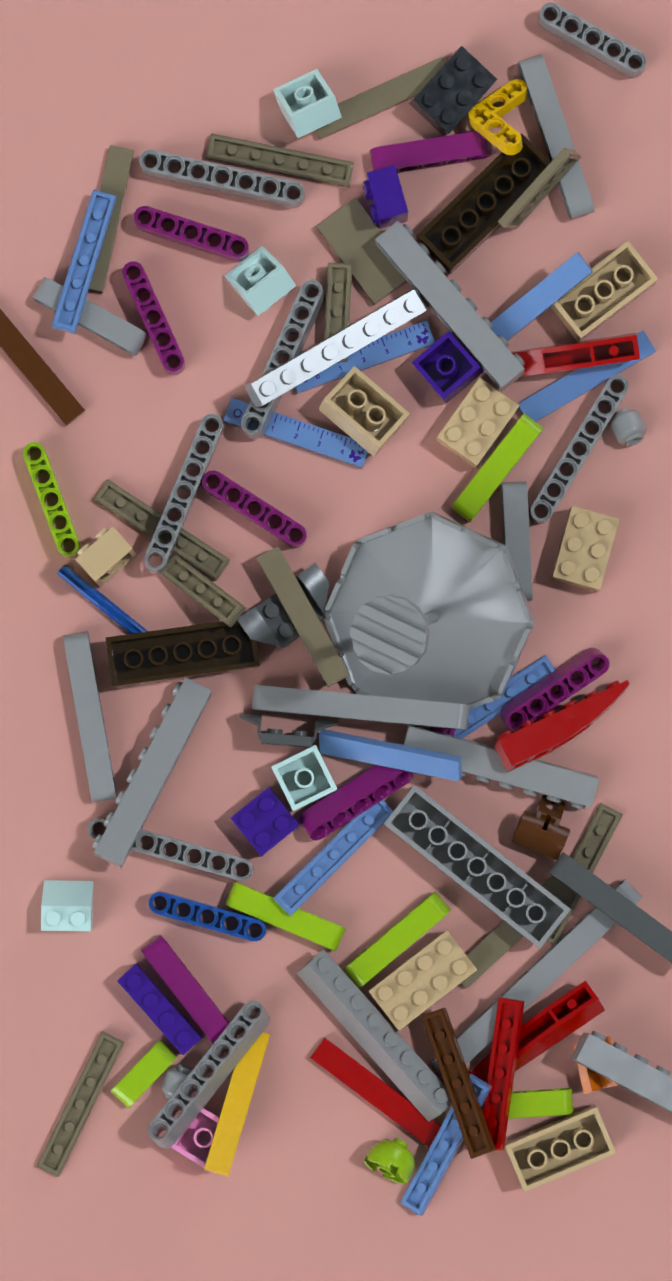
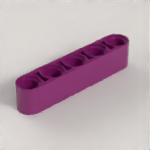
[370,131,491,173]
[133,206,249,262]
[122,261,185,375]
[202,470,307,548]
[500,648,610,731]
[300,765,413,841]
[141,935,230,1044]

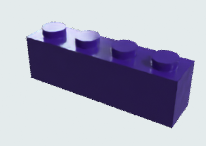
[117,963,202,1055]

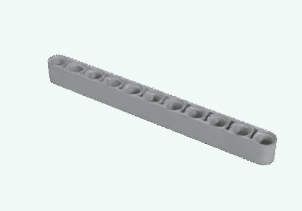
[430,879,642,1077]

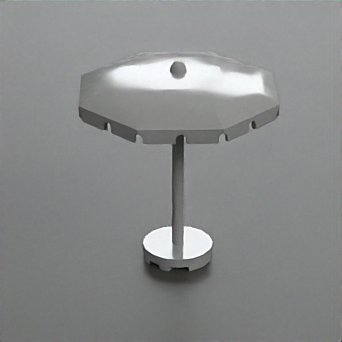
[324,511,535,710]

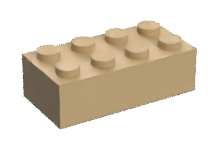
[551,241,658,342]
[369,931,478,1031]
[505,1104,616,1192]

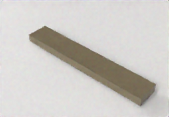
[316,56,445,140]
[206,133,354,188]
[89,145,134,293]
[94,479,230,580]
[256,546,350,687]
[546,803,623,946]
[461,875,572,989]
[37,1031,124,1177]

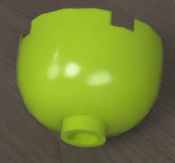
[363,1138,415,1184]

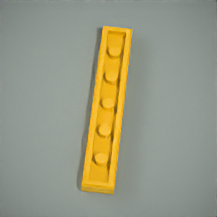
[204,1032,270,1177]

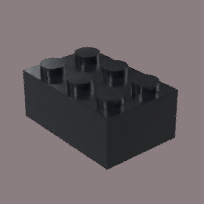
[409,46,497,136]

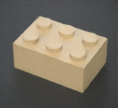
[319,366,410,457]
[436,377,519,469]
[551,506,620,592]
[75,527,137,587]

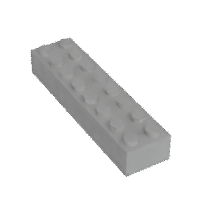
[384,785,571,949]

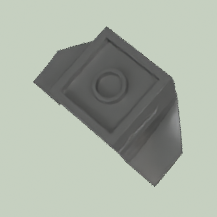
[237,563,329,649]
[239,712,338,748]

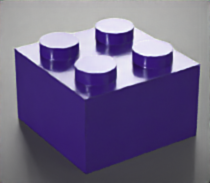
[363,165,408,229]
[412,331,484,404]
[230,787,300,857]

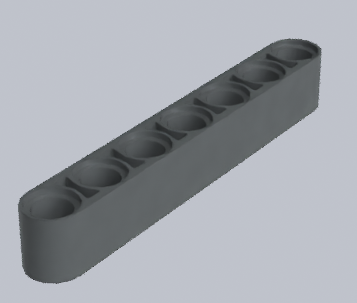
[548,852,672,963]

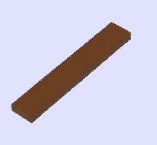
[0,309,85,426]
[421,1008,496,1159]

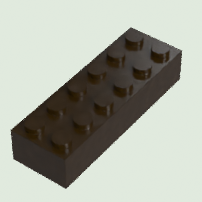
[416,133,551,275]
[105,621,260,688]

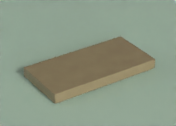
[498,148,581,229]
[316,197,407,305]

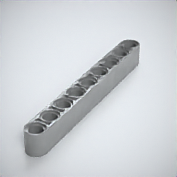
[252,685,470,730]

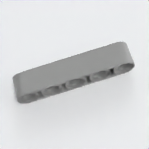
[538,2,647,78]
[32,277,148,356]
[502,481,533,601]

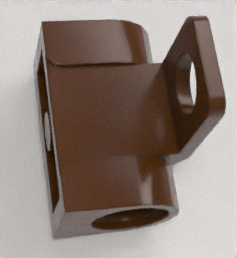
[512,795,570,860]

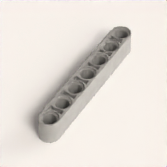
[518,54,595,219]
[139,150,305,208]
[241,279,325,439]
[529,375,629,524]
[144,414,223,574]
[63,631,117,802]
[88,818,254,881]
[148,1001,270,1148]

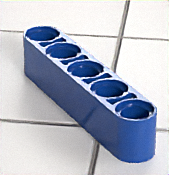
[148,891,267,941]

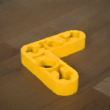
[468,79,528,155]

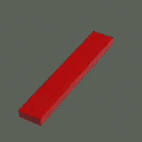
[483,997,525,1151]
[310,1038,441,1147]

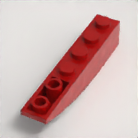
[511,333,640,376]
[494,680,629,772]
[469,980,605,1083]

